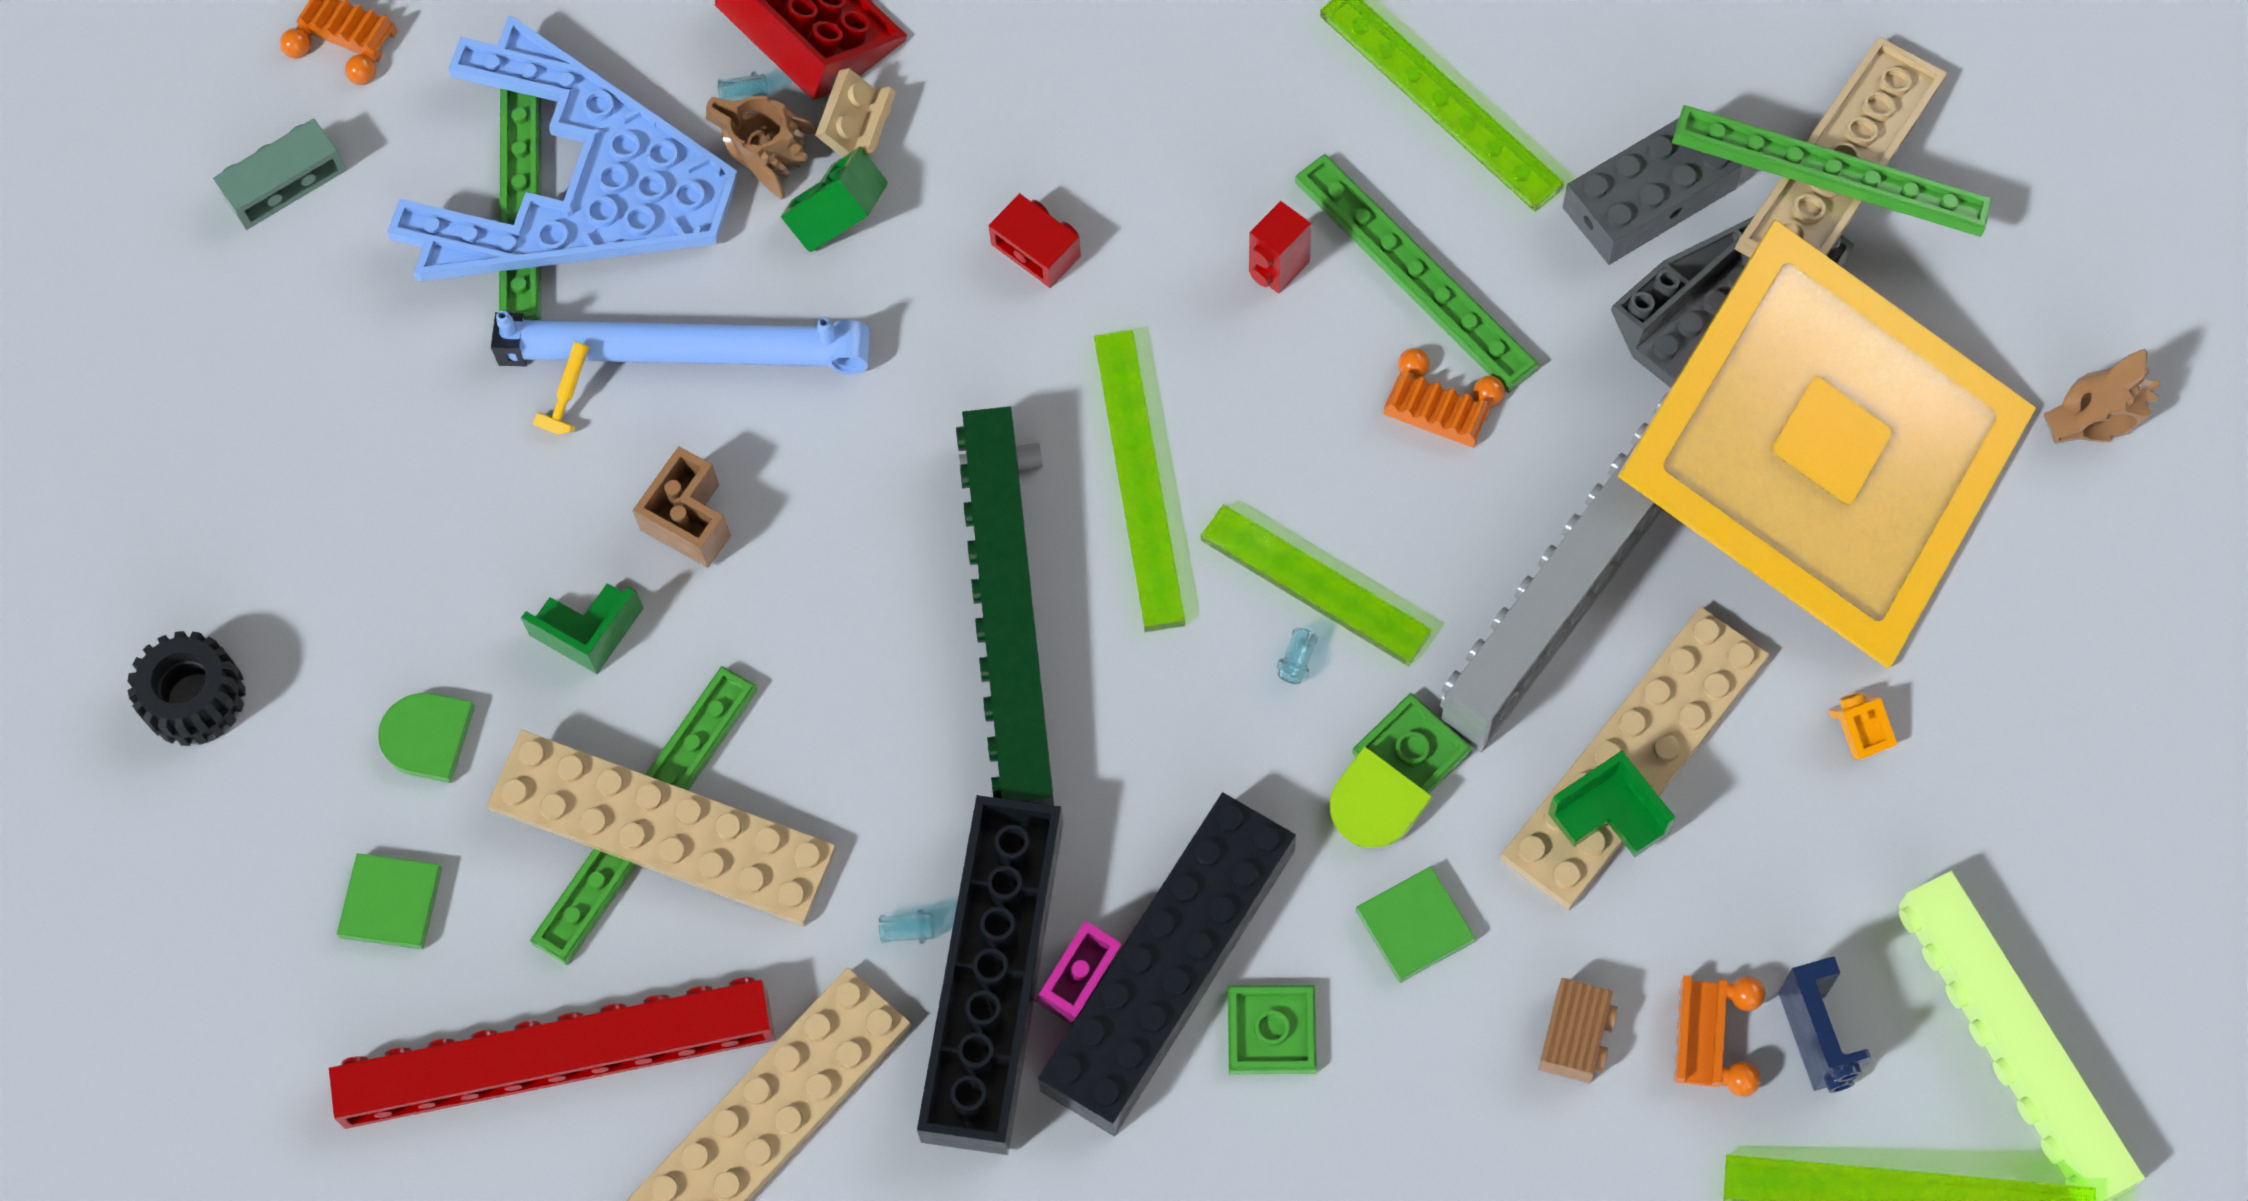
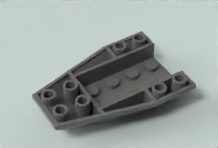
[1611,216,1854,388]

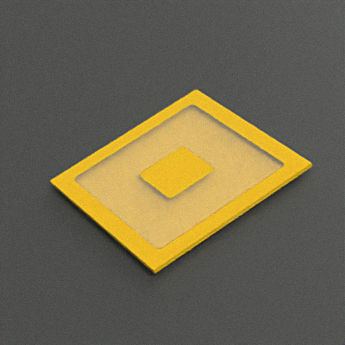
[1617,219,2036,669]

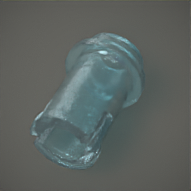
[717,71,768,101]
[1277,628,1318,684]
[879,909,934,944]

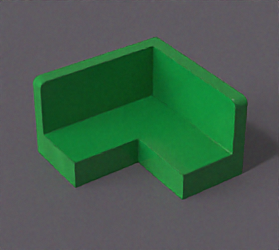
[780,146,888,252]
[521,583,644,674]
[1548,750,1675,857]

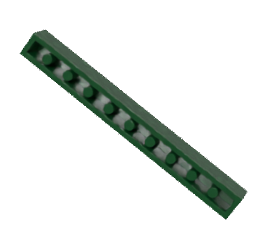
[956,406,1054,805]

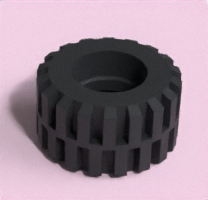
[127,631,246,746]

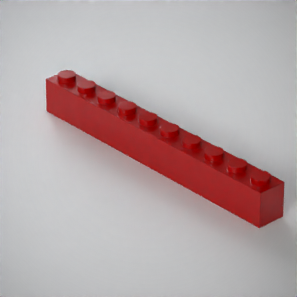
[329,977,776,1129]

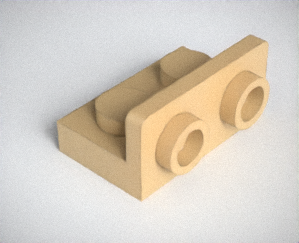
[815,68,896,157]

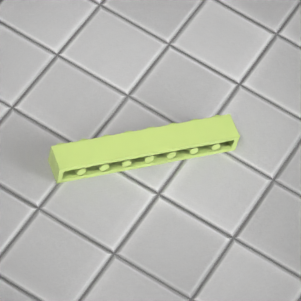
[1898,870,2145,1201]

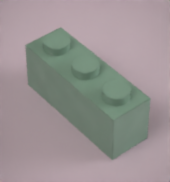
[213,118,347,230]

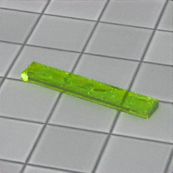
[1201,504,1432,667]

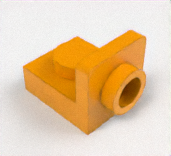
[1828,691,1898,760]

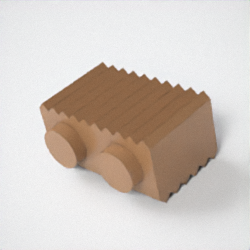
[1538,978,1618,1084]

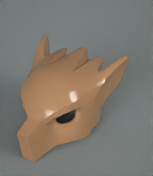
[705,96,817,200]
[2044,348,2160,444]

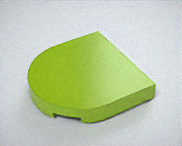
[1330,746,1433,849]

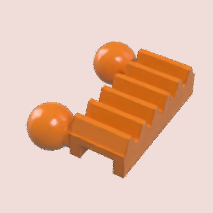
[280,0,397,85]
[1384,348,1505,448]
[1674,975,1766,1097]

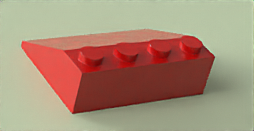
[714,0,907,100]

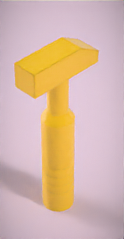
[533,341,590,434]

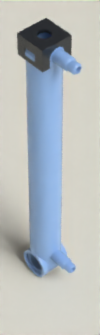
[491,310,871,374]

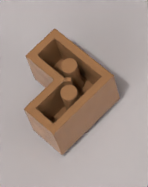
[633,446,731,568]

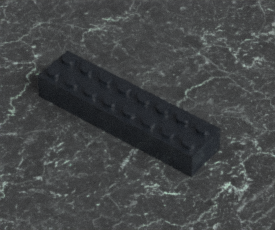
[1038,792,1296,1137]
[917,795,1064,1155]

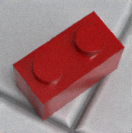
[988,193,1081,288]
[1249,200,1311,294]

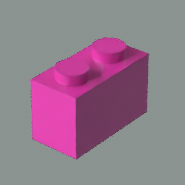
[1034,920,1122,1024]

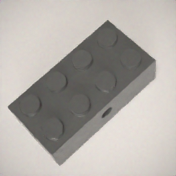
[1562,118,1743,265]

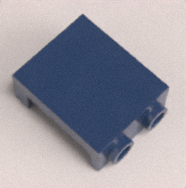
[1778,956,1871,1093]

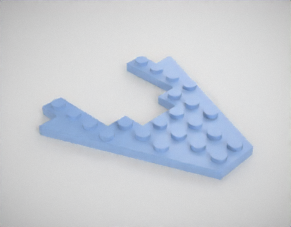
[387,16,738,281]

